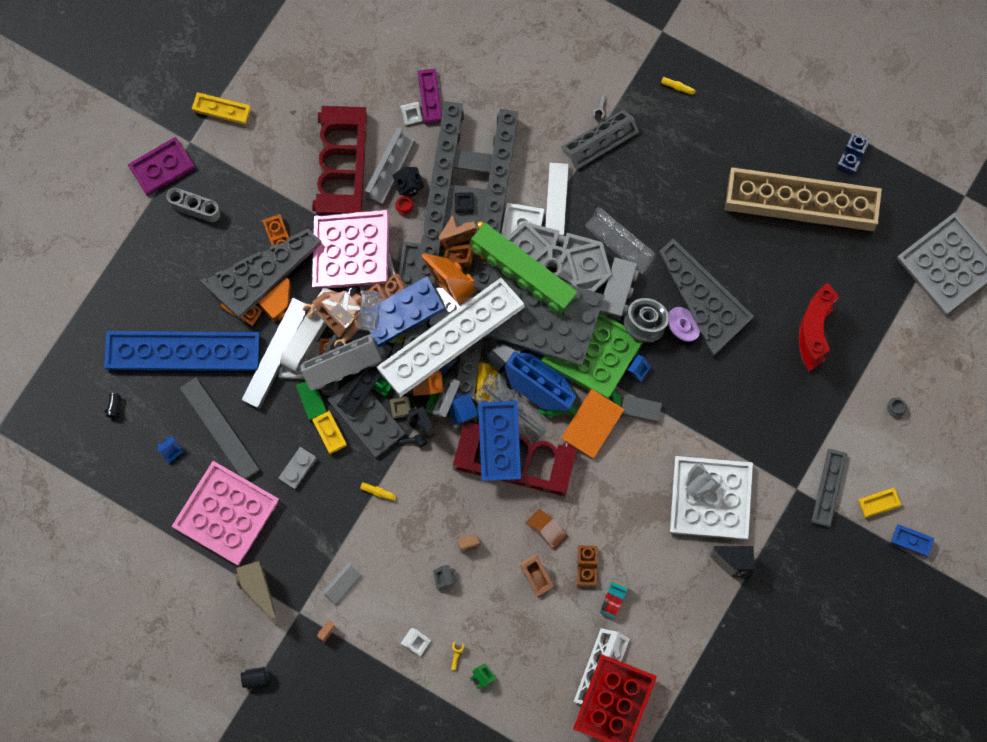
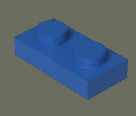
[890,524,935,557]

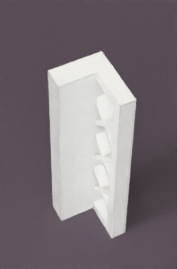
[574,628,629,705]

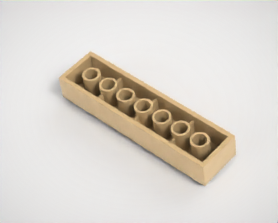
[725,167,882,231]

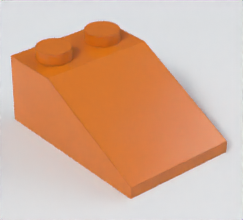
[421,253,477,305]

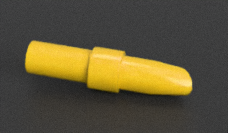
[661,77,696,95]
[360,482,396,501]

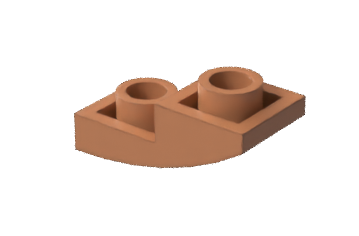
[363,273,406,308]

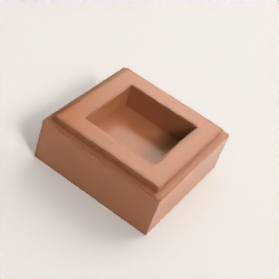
[317,621,336,643]

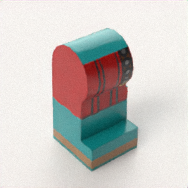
[600,578,630,619]

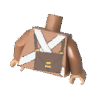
[302,291,363,347]

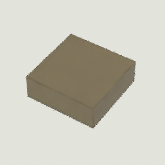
[390,396,411,419]

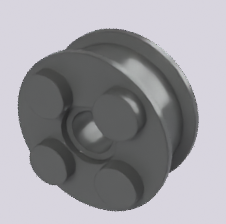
[624,298,669,342]

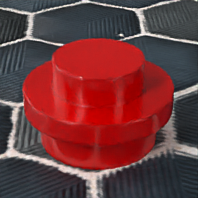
[395,196,414,215]

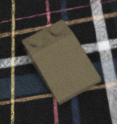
[234,561,279,625]

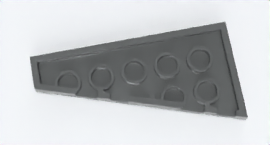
[200,229,322,319]
[659,239,754,357]

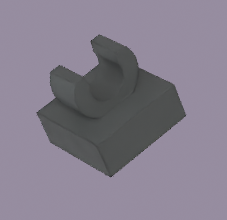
[433,565,458,589]

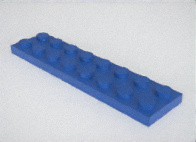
[104,331,260,371]

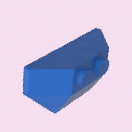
[505,352,576,411]

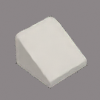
[400,102,423,126]
[401,628,431,657]

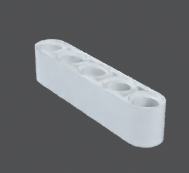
[280,287,335,372]

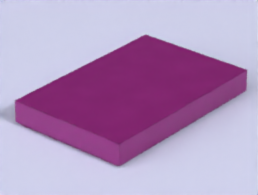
[127,136,195,196]

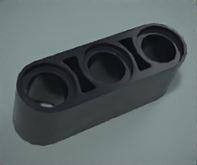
[485,341,530,373]

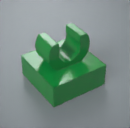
[373,375,392,398]
[470,663,497,689]

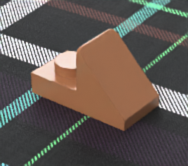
[439,216,479,249]
[520,554,554,597]

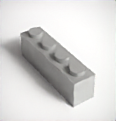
[300,334,382,390]

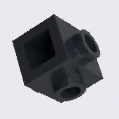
[392,167,425,197]

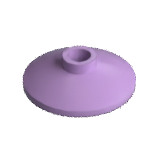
[668,307,700,342]

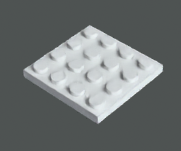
[670,456,753,540]

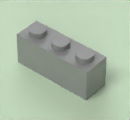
[600,257,639,321]

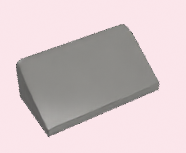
[323,563,360,604]

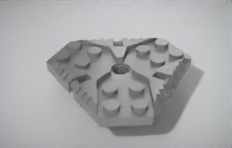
[507,222,612,292]

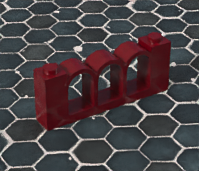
[312,106,367,216]
[453,420,577,497]

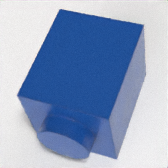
[448,393,479,425]

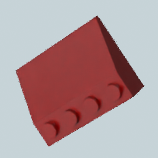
[573,654,657,742]

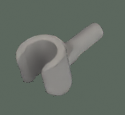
[593,95,606,120]

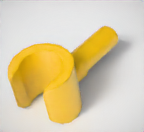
[451,641,464,671]

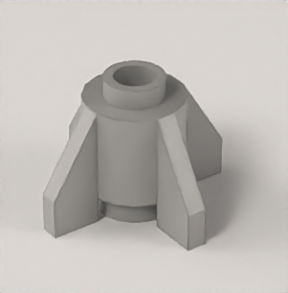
[685,464,721,498]

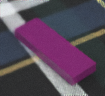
[417,68,442,124]

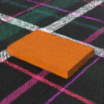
[561,389,624,459]

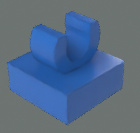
[626,355,651,382]
[157,436,184,463]

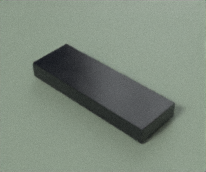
[337,364,381,416]

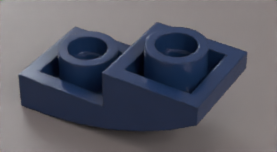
[837,132,870,175]

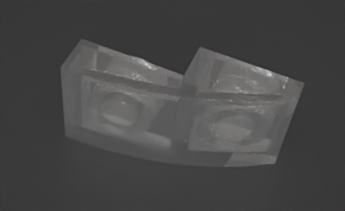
[358,291,381,331]

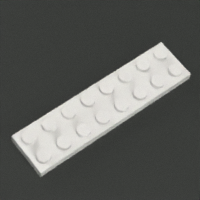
[377,278,525,397]

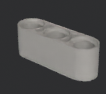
[166,188,220,222]

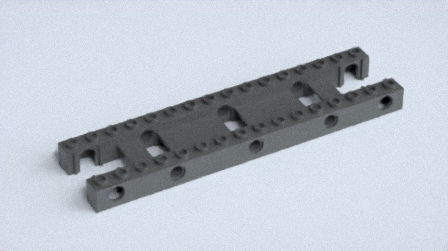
[404,101,518,403]

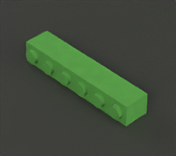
[469,223,577,315]

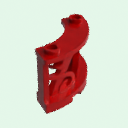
[798,283,839,372]

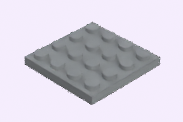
[896,212,987,315]

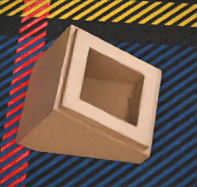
[457,534,480,553]

